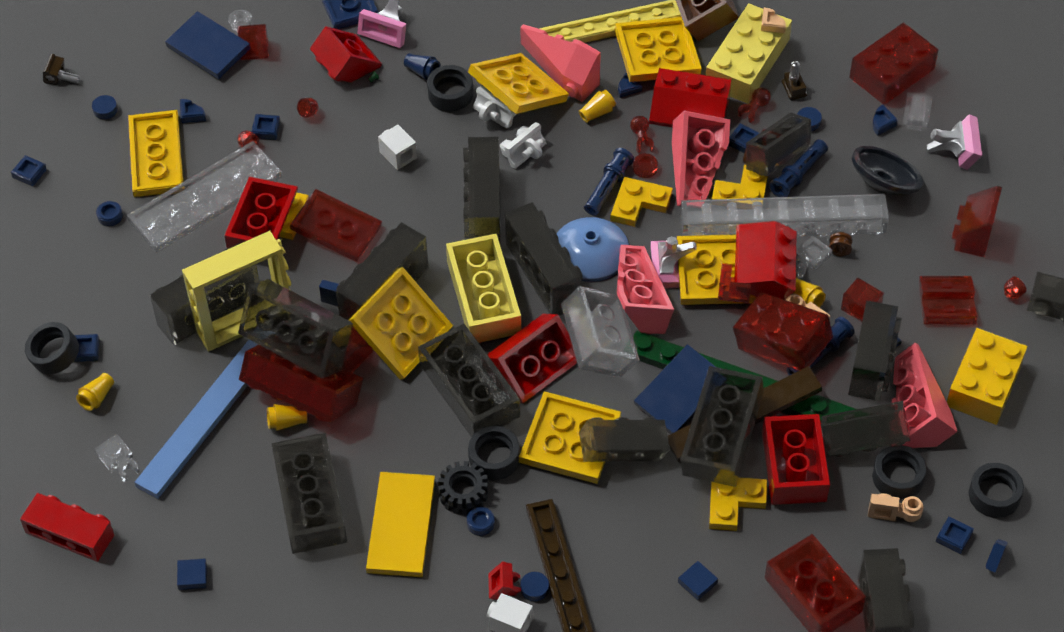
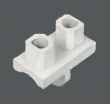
[473,86,516,129]
[500,122,547,169]

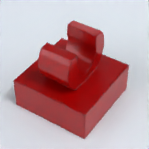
[488,561,521,600]

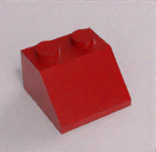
[310,26,382,82]

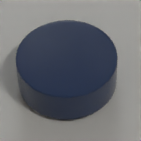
[92,95,118,119]
[796,107,822,131]
[96,201,123,226]
[467,507,495,536]
[520,572,549,601]

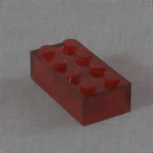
[239,336,364,423]

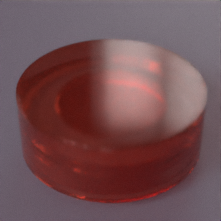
[633,153,658,178]

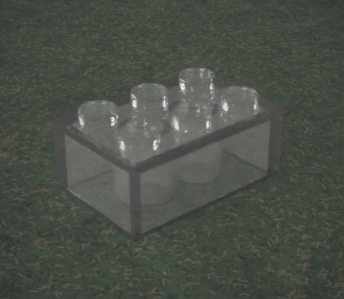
[561,286,639,378]

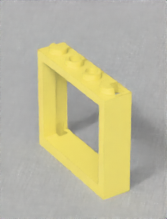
[182,231,294,352]

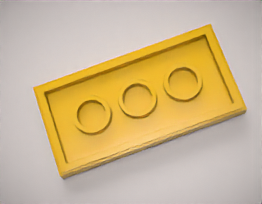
[128,110,184,197]
[366,472,435,577]

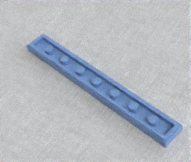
[134,326,282,499]

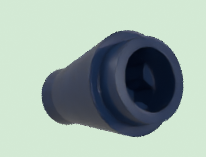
[404,53,441,80]

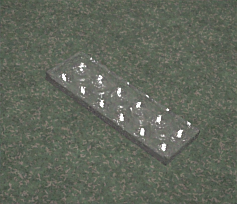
[127,141,282,253]

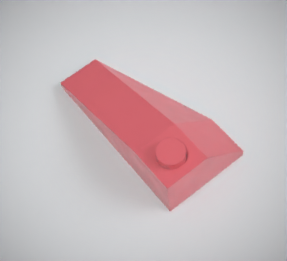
[520,24,601,102]
[672,111,730,210]
[617,245,674,334]
[890,342,957,448]

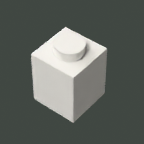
[378,125,417,170]
[487,593,533,632]

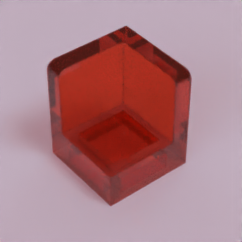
[237,24,269,60]
[718,264,751,303]

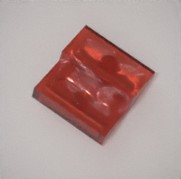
[919,276,978,325]

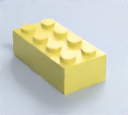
[706,3,792,104]
[446,234,521,345]

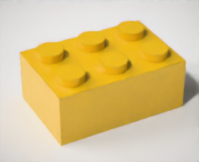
[947,328,1028,425]

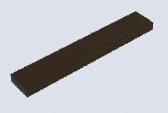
[665,366,822,462]
[526,499,593,632]

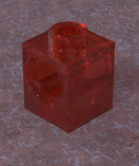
[841,278,884,325]

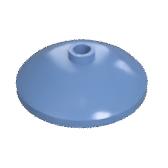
[552,217,629,282]

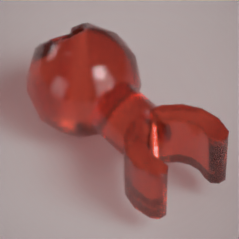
[738,87,771,123]
[630,116,654,154]

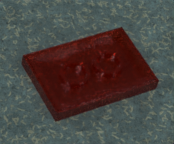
[290,189,382,262]

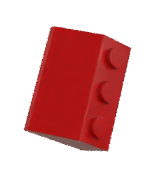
[649,68,732,128]
[224,177,298,250]
[734,221,797,306]
[483,314,583,403]

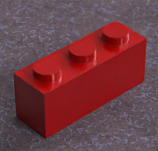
[20,493,114,562]

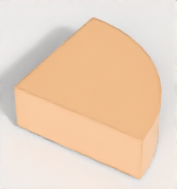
[761,7,786,33]

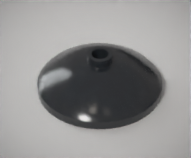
[851,146,923,195]

